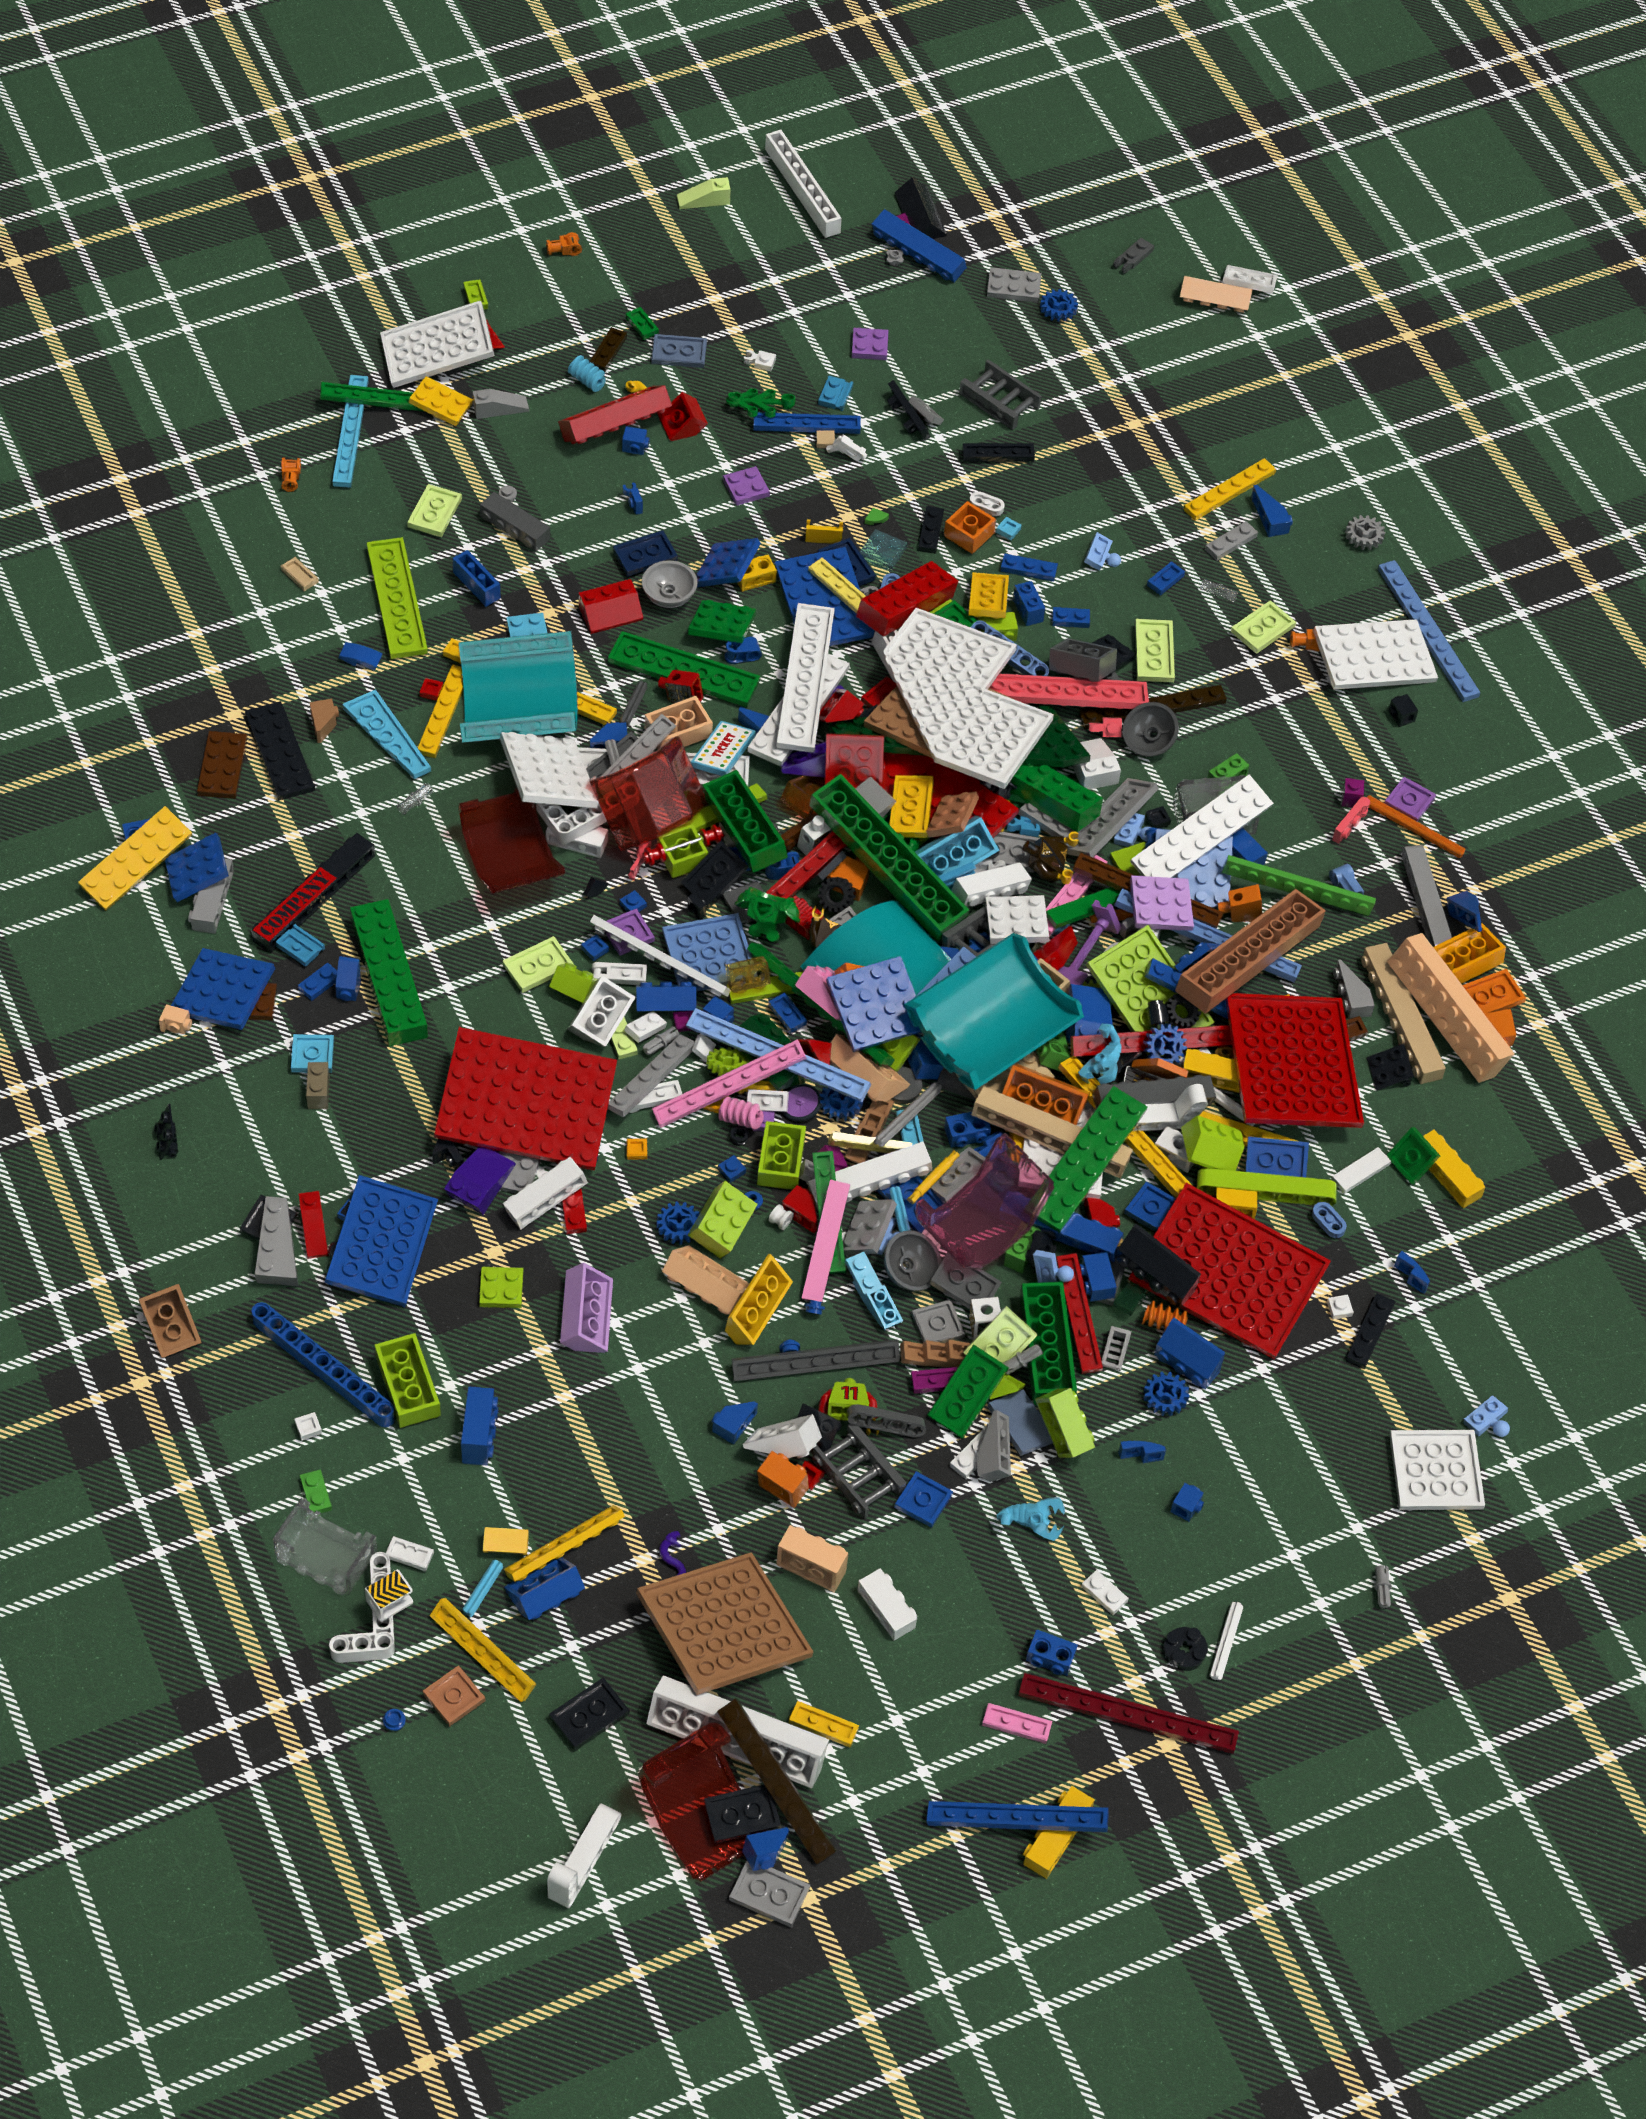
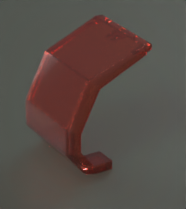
[589,736,708,851]
[458,788,565,893]
[638,1722,746,1882]

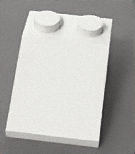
[1072,738,1121,790]
[742,1414,822,1458]

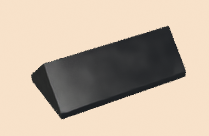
[895,177,947,239]

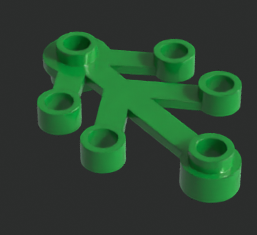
[726,388,795,418]

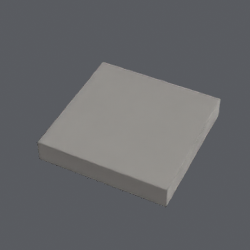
[911,1299,965,1343]

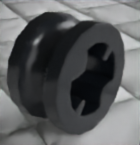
[730,1126,748,1146]

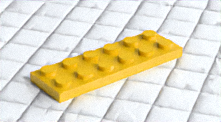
[78,806,192,911]

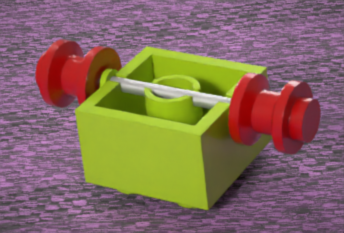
[642,824,723,878]

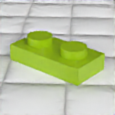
[463,279,488,310]

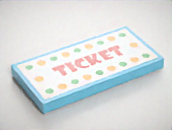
[691,721,756,776]

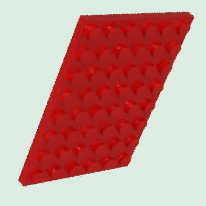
[1225,993,1364,1128]
[434,1027,617,1171]
[1128,1182,1331,1360]

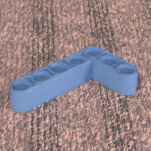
[970,621,1049,676]

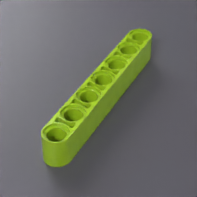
[1197,1168,1337,1206]

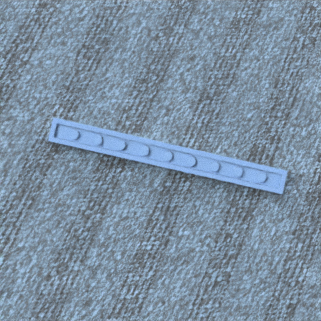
[686,1008,871,1102]

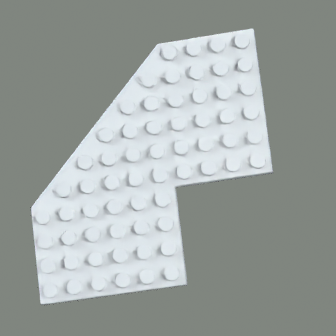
[883,608,1054,789]

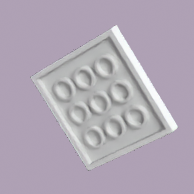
[1389,1430,1485,1510]

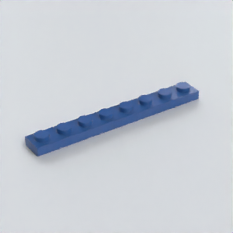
[927,1801,1109,1832]

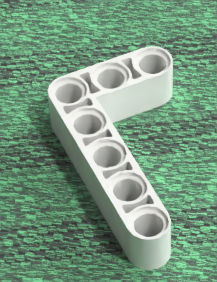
[536,782,640,843]
[1133,1084,1208,1131]
[329,1552,395,1663]
[547,1803,622,1908]

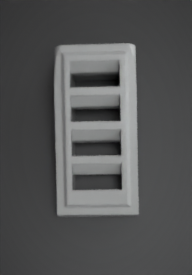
[1102,1326,1131,1371]

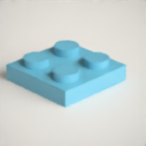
[506,613,547,637]
[291,1034,334,1073]

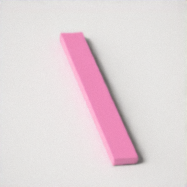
[652,1039,807,1128]

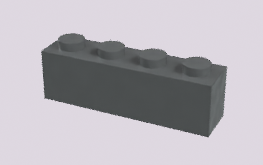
[480,492,550,552]

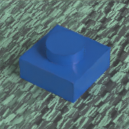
[619,890,647,912]
[581,934,609,961]
[718,1155,746,1183]

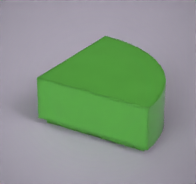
[865,508,889,525]

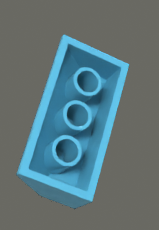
[915,816,999,877]

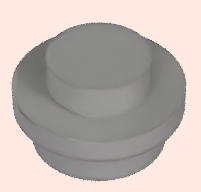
[499,486,517,502]

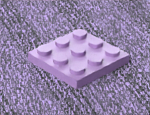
[1130,875,1194,931]

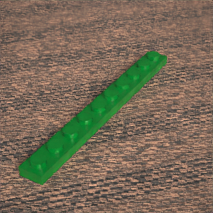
[747,943,895,1066]

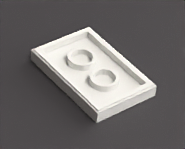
[1222,265,1278,293]

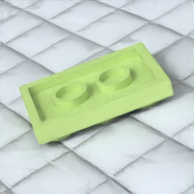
[407,484,462,537]
[1231,600,1296,654]
[503,936,573,993]
[963,1306,1037,1363]

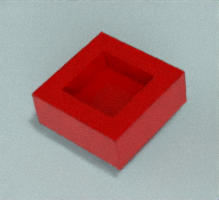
[420,678,443,701]

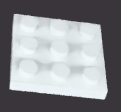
[986,895,1049,944]

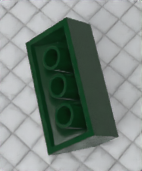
[739,1013,807,1091]

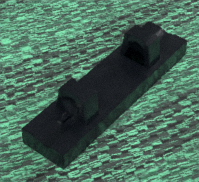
[887,380,931,441]

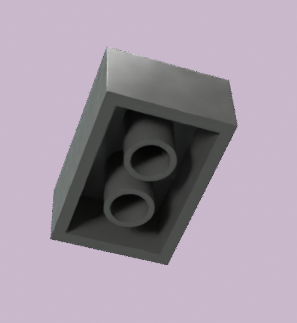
[1049,638,1117,682]

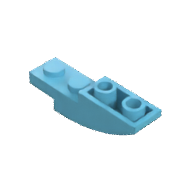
[845,1252,903,1330]

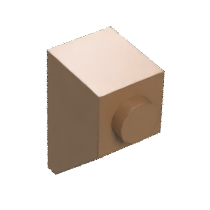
[310,699,339,743]

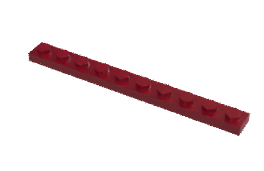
[1018,1673,1239,1754]

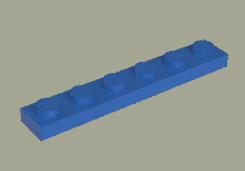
[753,412,861,434]
[1145,958,1228,1019]

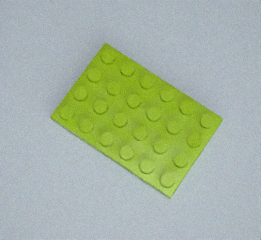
[1086,925,1214,1057]

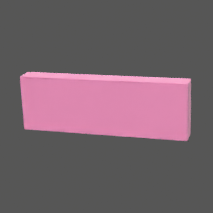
[982,1703,1052,1744]

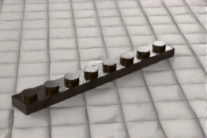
[1079,685,1227,730]
[717,1698,837,1864]

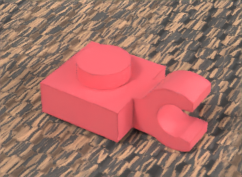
[1089,717,1122,737]

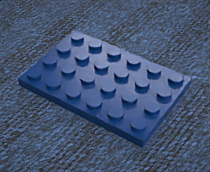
[775,547,874,646]
[325,1175,438,1307]

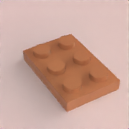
[926,792,979,838]

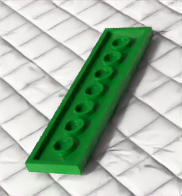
[608,631,761,707]
[1025,1086,1148,1233]

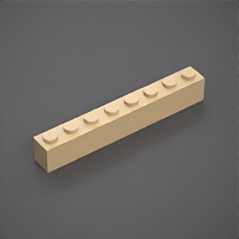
[1361,943,1446,1084]
[971,1086,1133,1179]

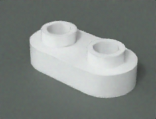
[969,492,1004,516]

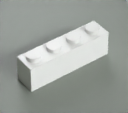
[951,862,1032,907]
[503,1157,588,1230]

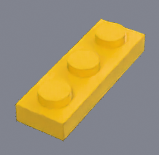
[789,1701,859,1748]

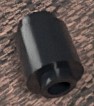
[1146,1000,1169,1029]

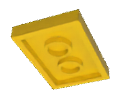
[409,376,473,426]

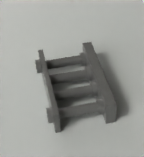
[959,360,1042,431]
[942,906,995,957]
[812,1424,906,1519]

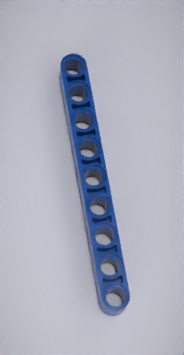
[252,1302,395,1428]

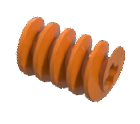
[1142,1301,1188,1331]

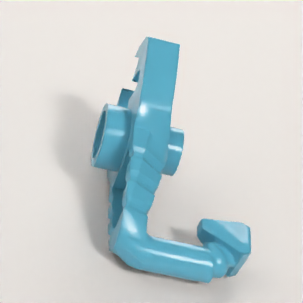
[1078,1024,1122,1084]
[997,1497,1065,1541]

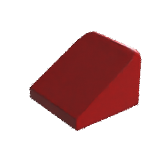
[802,1461,826,1490]

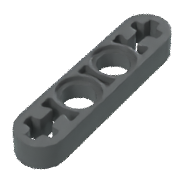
[847,1404,926,1437]

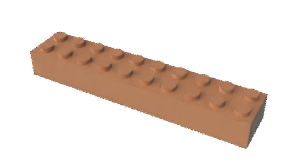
[1175,889,1326,1014]

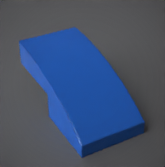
[338,642,382,671]
[1394,1251,1430,1294]
[1118,1441,1166,1463]

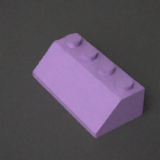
[560,1262,613,1353]

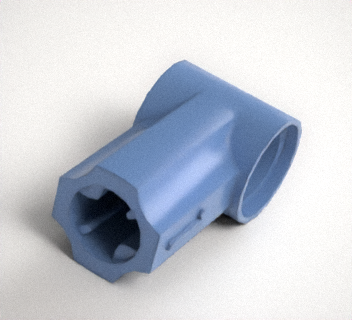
[1329,864,1364,895]

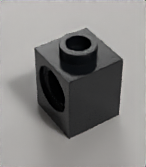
[1388,694,1418,727]

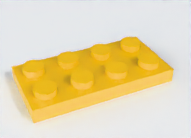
[969,572,1009,619]
[890,775,934,838]

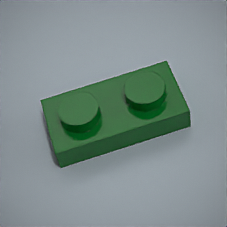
[626,307,659,340]

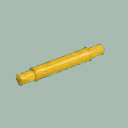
[907,1150,960,1204]

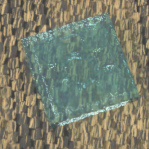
[860,529,908,571]

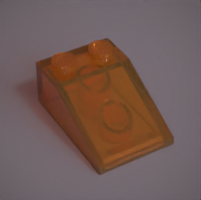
[780,775,825,819]

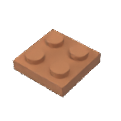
[423,1665,485,1727]

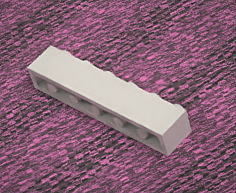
[808,1142,932,1210]

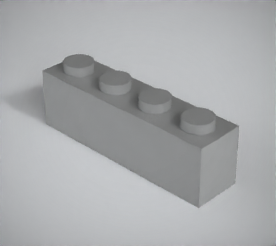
[188,859,234,934]

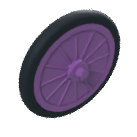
[782,1084,822,1122]

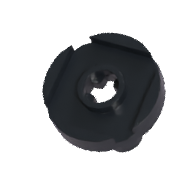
[1026,1229,1057,1270]
[1163,1627,1208,1671]

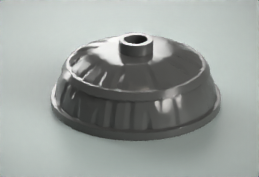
[1123,702,1179,757]
[884,1230,941,1291]

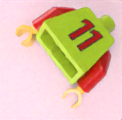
[818,1378,879,1436]

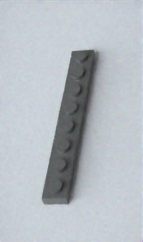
[731,1339,900,1381]

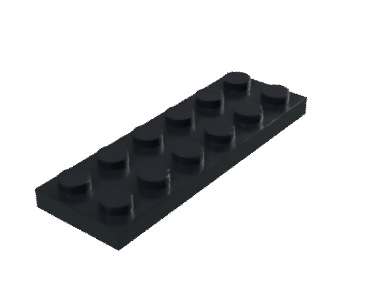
[245,701,315,801]

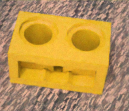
[737,554,777,592]

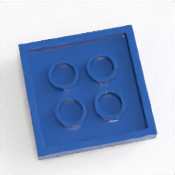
[696,538,761,587]
[165,833,229,902]

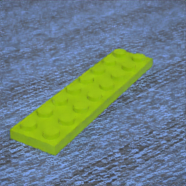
[367,537,428,659]

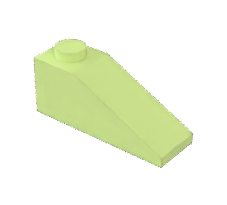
[677,177,731,209]

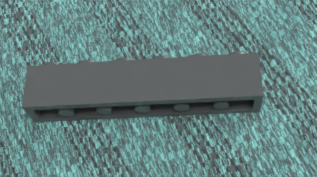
[1092,1075,1216,1109]

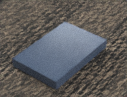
[651,334,707,368]
[987,1389,1053,1456]

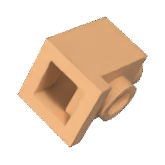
[159,1004,192,1034]

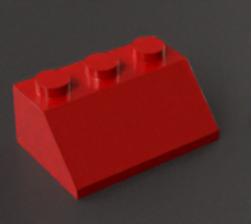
[579,579,643,634]
[819,688,864,723]

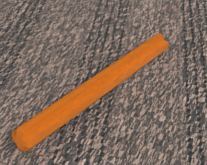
[1367,795,1465,858]

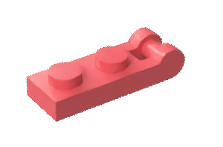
[1332,797,1370,844]

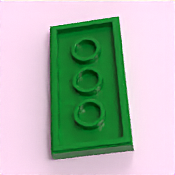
[928,1344,1009,1439]

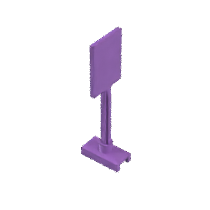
[1058,900,1121,995]

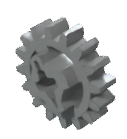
[1345,515,1385,550]

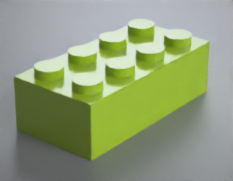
[375,1333,441,1428]

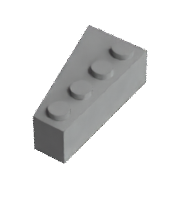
[255,1196,299,1286]

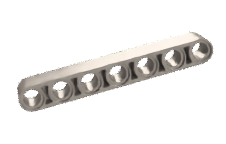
[1402,845,1452,947]

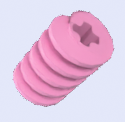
[718,1096,764,1129]

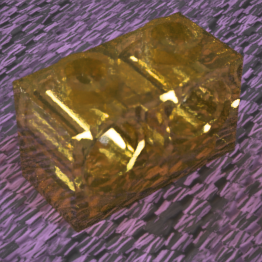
[725,956,771,993]

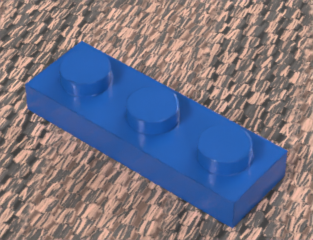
[1000,553,1058,582]

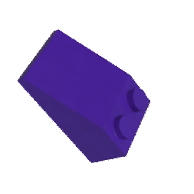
[781,742,826,778]
[444,1147,516,1215]

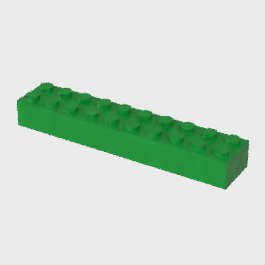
[809,774,969,942]

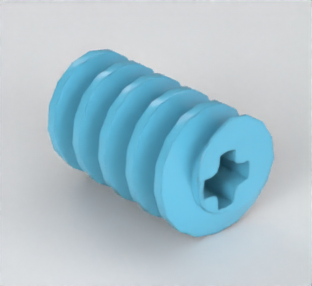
[568,355,606,392]

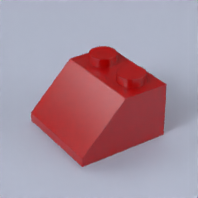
[658,392,708,441]

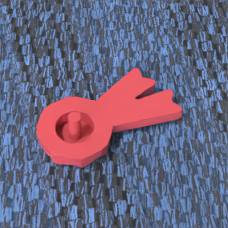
[628,840,651,880]

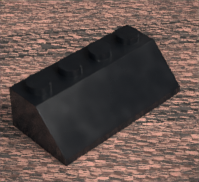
[1115,1224,1201,1309]

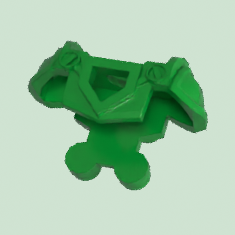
[734,887,800,942]

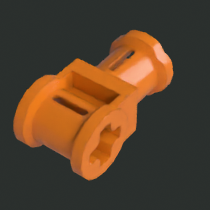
[546,232,582,256]
[281,458,301,492]
[1290,629,1320,651]

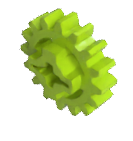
[706,1047,750,1076]

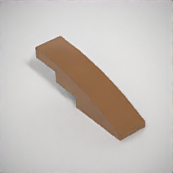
[845,1100,894,1164]
[900,1340,970,1367]

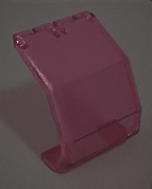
[915,1133,1054,1269]

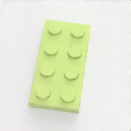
[1135,619,1175,683]

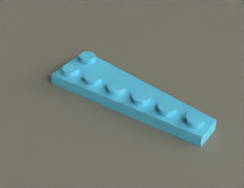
[343,689,431,779]

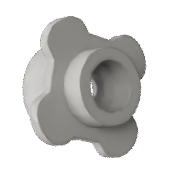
[886,250,904,266]

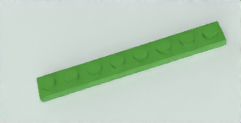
[1222,855,1376,916]

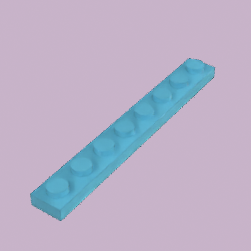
[333,375,368,488]

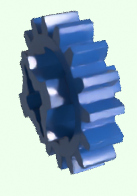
[1040,289,1078,322]
[1143,1023,1187,1064]
[820,1087,863,1122]
[657,1201,699,1245]
[1143,1372,1189,1416]

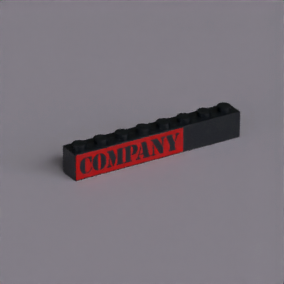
[251,833,375,954]

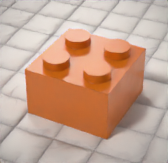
[944,501,996,554]
[757,1451,809,1508]

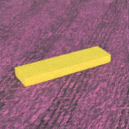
[808,558,866,614]
[828,1132,912,1153]

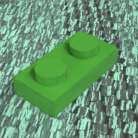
[300,1469,332,1516]

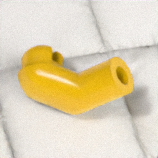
[625,381,647,393]

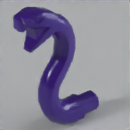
[659,1531,686,1576]

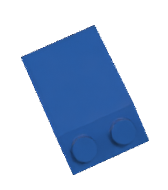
[1066,984,1113,1043]

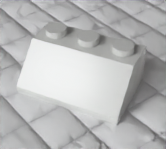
[567,976,635,1047]

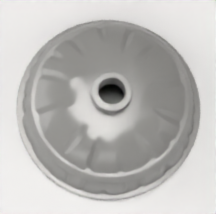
[642,561,697,608]

